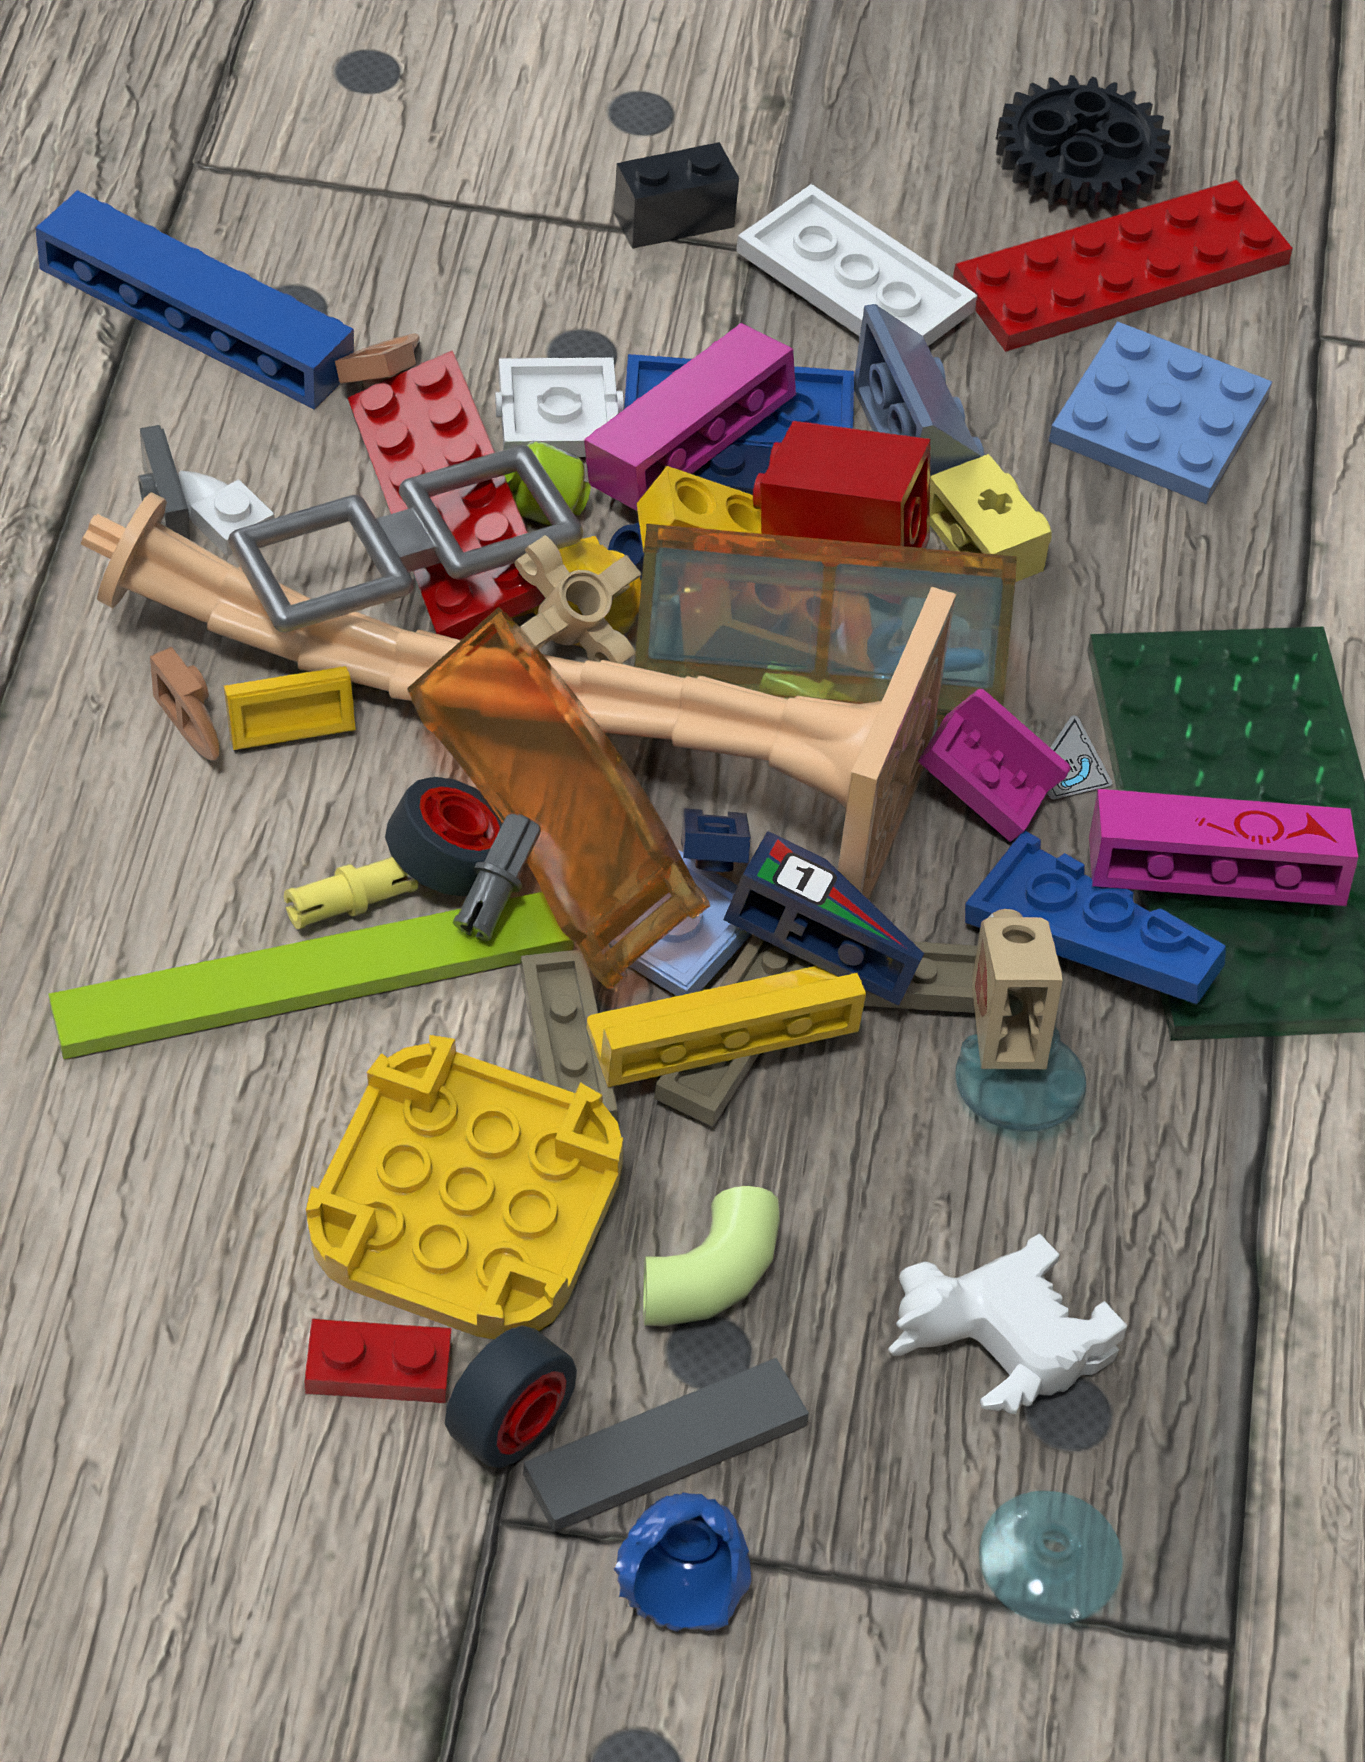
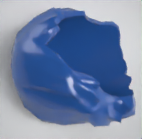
[614,1492,751,1631]

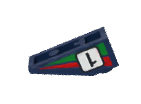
[723,831,925,1006]

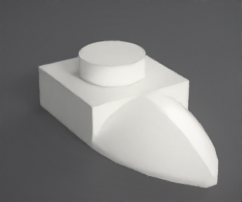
[178,470,274,556]

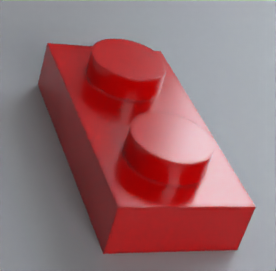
[304,1319,451,1403]

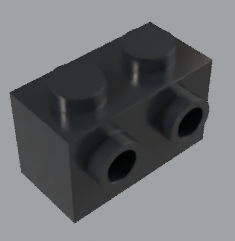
[614,142,739,249]

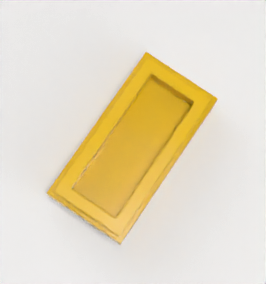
[224,666,356,750]

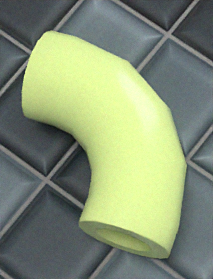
[643,1186,780,1326]

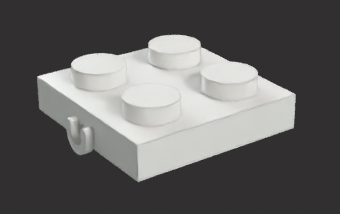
[495,357,623,457]

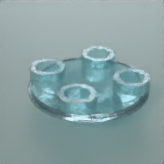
[955,1026,1086,1132]

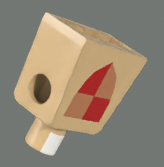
[972,909,1063,1069]

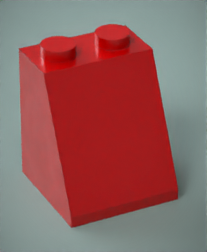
[753,421,931,603]

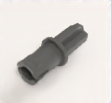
[453,814,541,941]

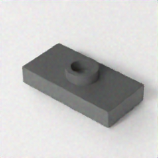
[138,425,190,540]

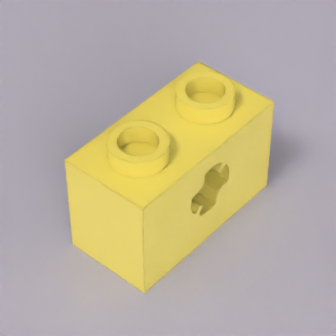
[930,454,1052,594]

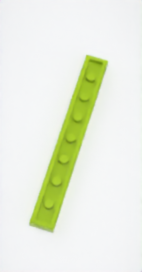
[48,889,574,1059]

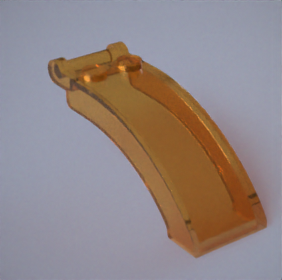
[407,607,710,989]

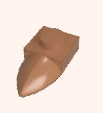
[335,333,420,389]
[150,647,219,761]

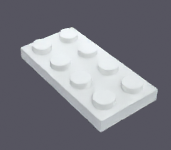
[736,184,977,346]

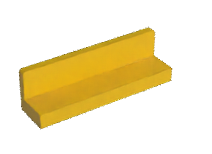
[586,966,866,1087]

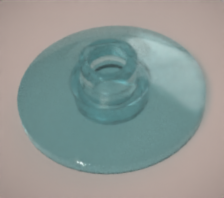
[979,1491,1123,1624]

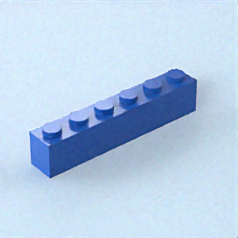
[35,190,354,410]

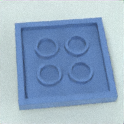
[1049,321,1272,504]

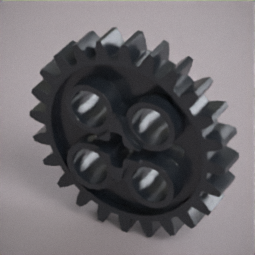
[996,75,1171,212]

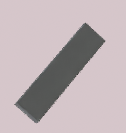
[523,1358,809,1532]

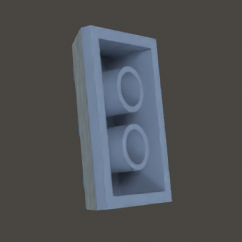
[854,304,984,476]

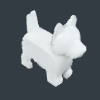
[888,1233,1127,1414]

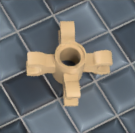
[507,535,642,664]

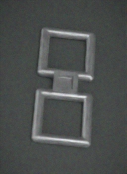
[228,445,583,633]

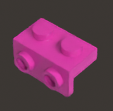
[918,689,1071,842]

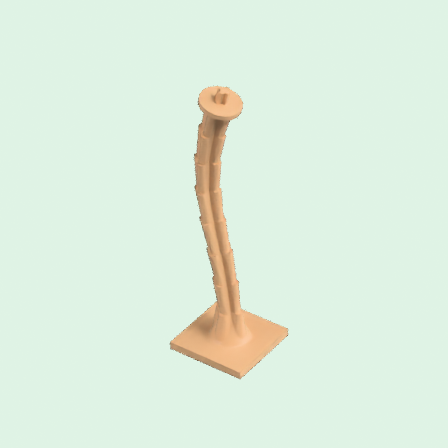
[81,492,956,901]

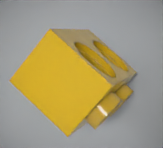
[637,466,776,568]

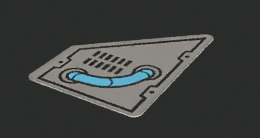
[1047,715,1112,799]

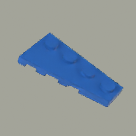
[965,831,1226,1004]

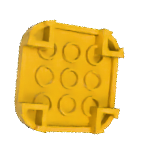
[306,1035,623,1339]

